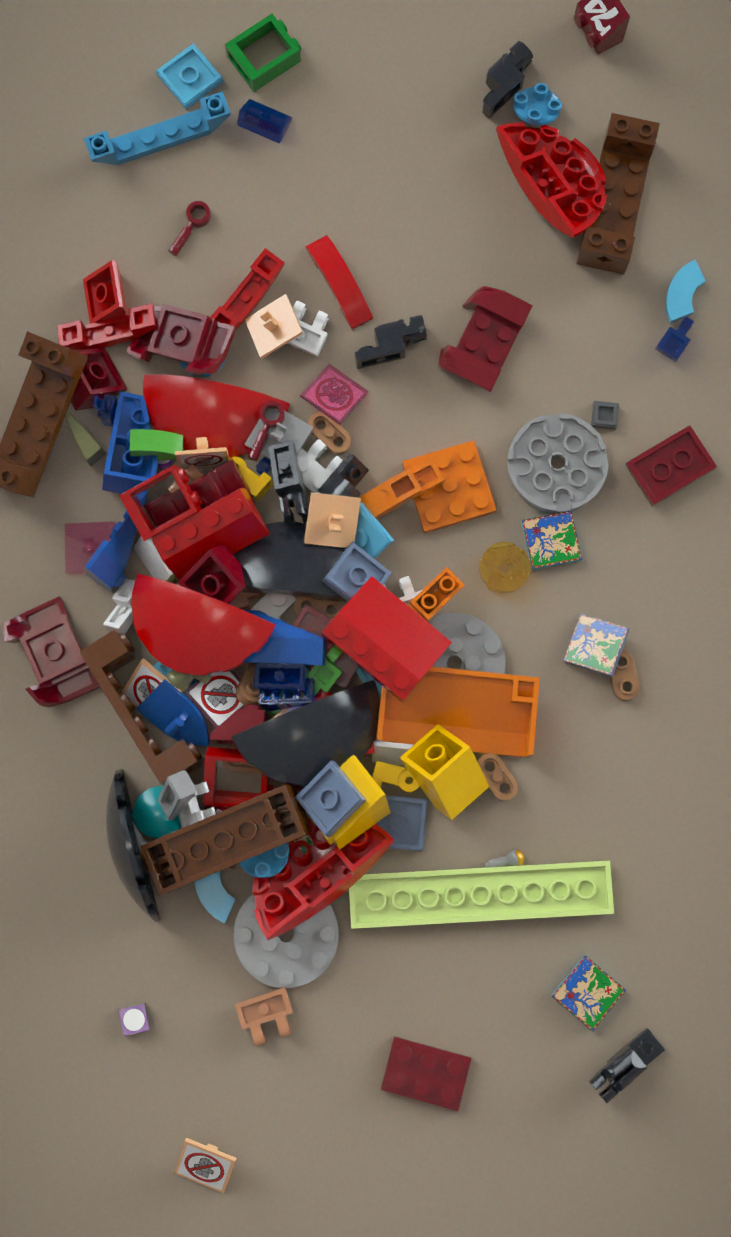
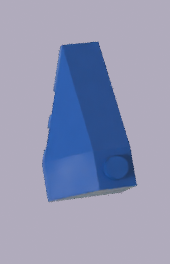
[102,392,158,494]
[85,490,148,592]
[243,610,326,665]

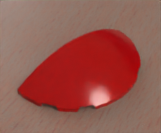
[496,122,607,238]
[143,374,290,458]
[131,574,276,676]
[252,818,394,940]

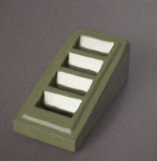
[65,412,105,466]

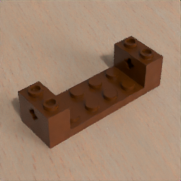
[576,113,660,275]
[0,331,88,497]
[79,629,203,786]
[140,784,313,896]

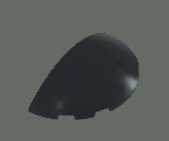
[233,521,348,602]
[231,680,380,787]
[106,769,161,921]

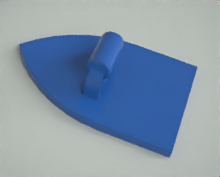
[136,679,210,746]

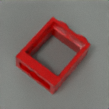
[119,465,202,541]
[203,747,273,807]

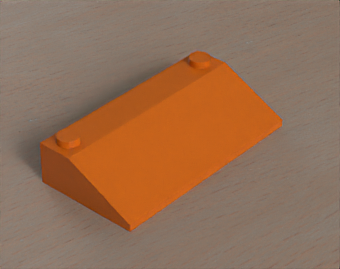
[376,666,540,758]

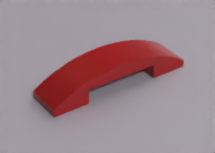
[305,235,373,330]
[210,248,285,329]
[57,303,156,350]

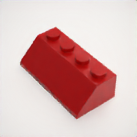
[151,488,270,581]

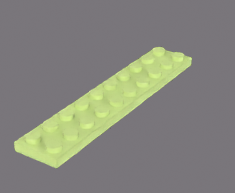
[349,861,614,929]

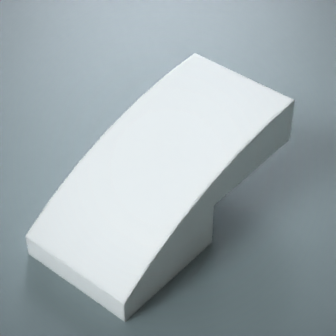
[103,579,135,634]

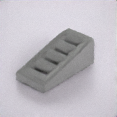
[157,770,197,821]

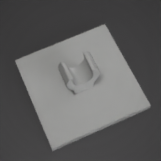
[244,409,313,460]

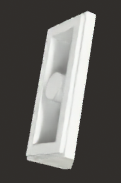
[134,537,176,582]
[372,741,413,766]

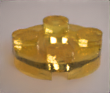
[479,541,531,593]

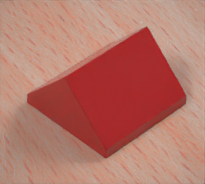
[83,260,128,324]

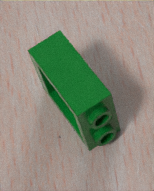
[225,13,302,92]

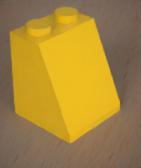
[400,724,489,820]
[306,755,391,850]

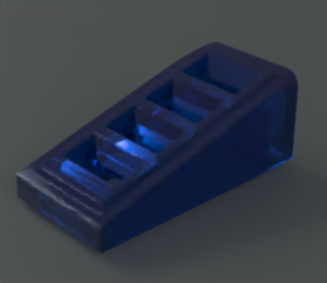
[259,678,315,711]

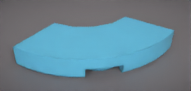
[665,260,706,324]
[194,870,236,923]

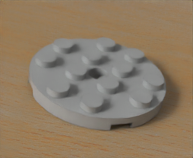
[507,413,608,513]
[428,613,506,674]
[234,894,339,988]

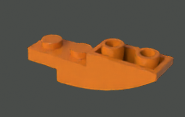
[359,458,445,519]
[408,567,465,622]

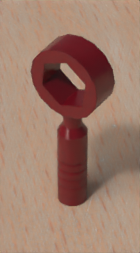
[168,201,211,256]
[248,401,285,461]

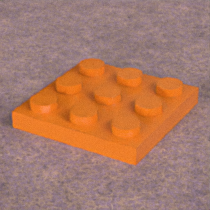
[402,440,497,534]

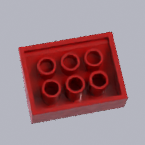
[322,576,452,702]

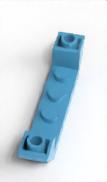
[84,91,231,165]

